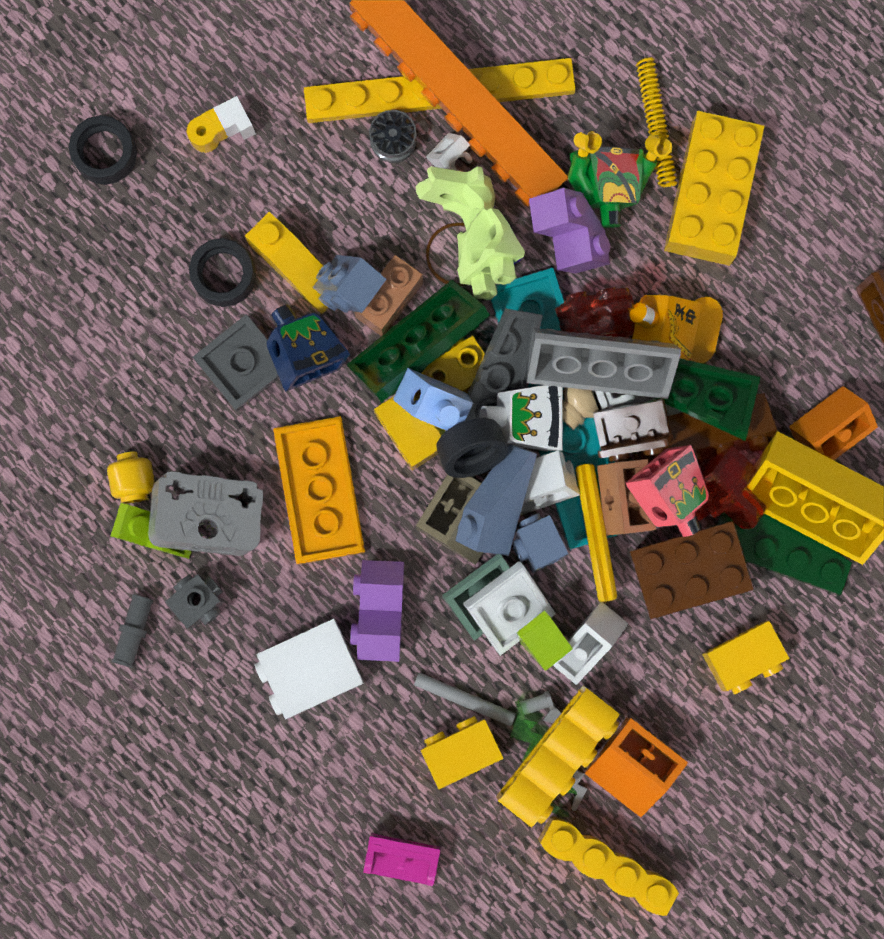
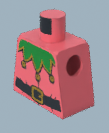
[626,445,709,537]

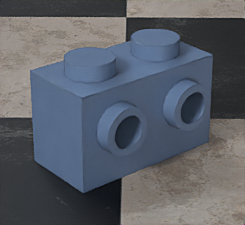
[312,255,387,313]
[512,513,568,573]

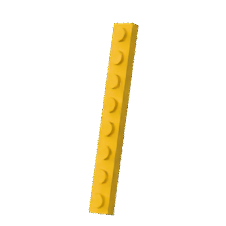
[304,58,575,123]

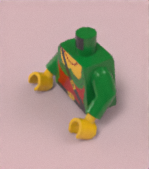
[568,131,672,228]

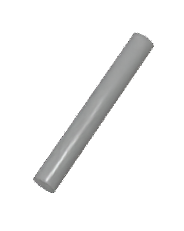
[414,673,516,726]

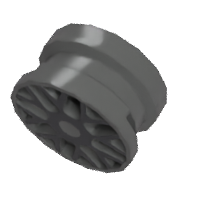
[369,110,417,163]

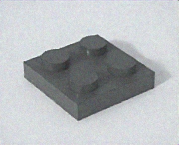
[193,314,279,411]

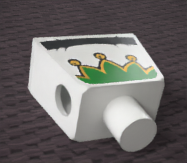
[480,385,562,451]

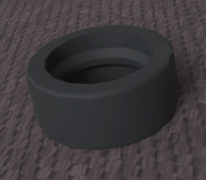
[68,115,137,185]
[189,238,256,307]
[436,418,508,478]

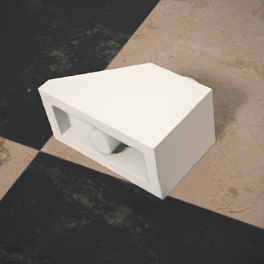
[553,602,628,685]

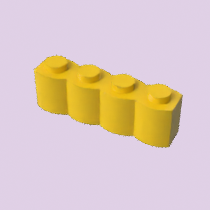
[496,685,620,828]
[538,817,679,916]

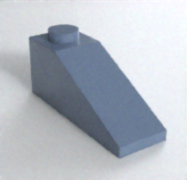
[455,444,537,556]

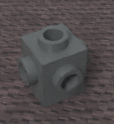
[165,574,224,630]

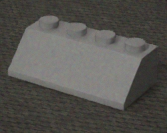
[527,328,681,399]

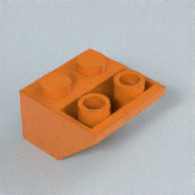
[584,717,688,817]

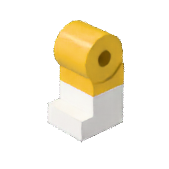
[186,96,256,153]

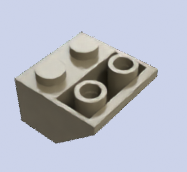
[416,474,483,565]

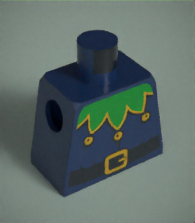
[266,304,350,392]

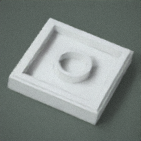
[463,561,556,656]

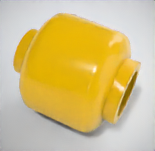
[107,452,155,504]

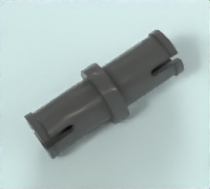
[111,594,154,668]

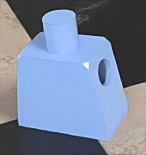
[393,368,473,431]

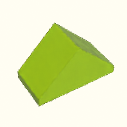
[517,610,573,671]

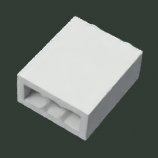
[254,619,364,719]

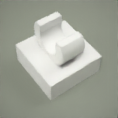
[426,133,472,171]

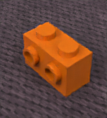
[789,386,878,460]

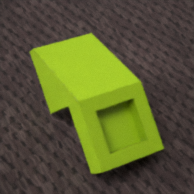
[111,503,199,559]

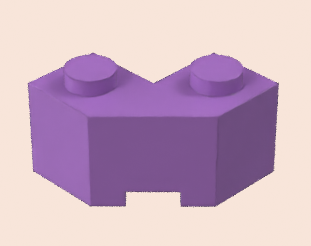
[529,188,610,273]
[350,560,404,662]

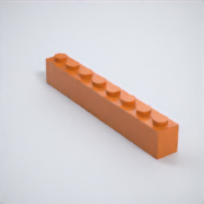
[349,0,568,207]

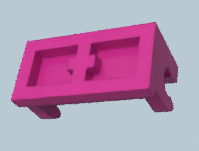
[363,833,441,886]

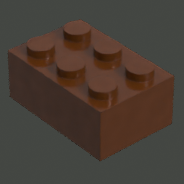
[630,521,754,620]

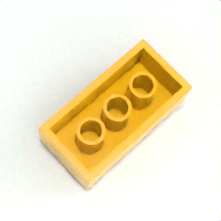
[664,111,764,266]
[738,431,884,565]

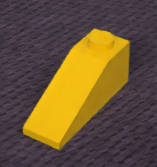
[245,212,328,314]

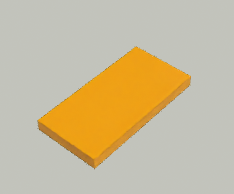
[273,416,365,565]

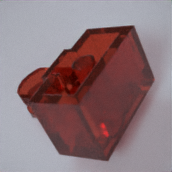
[556,287,635,338]
[695,445,767,529]

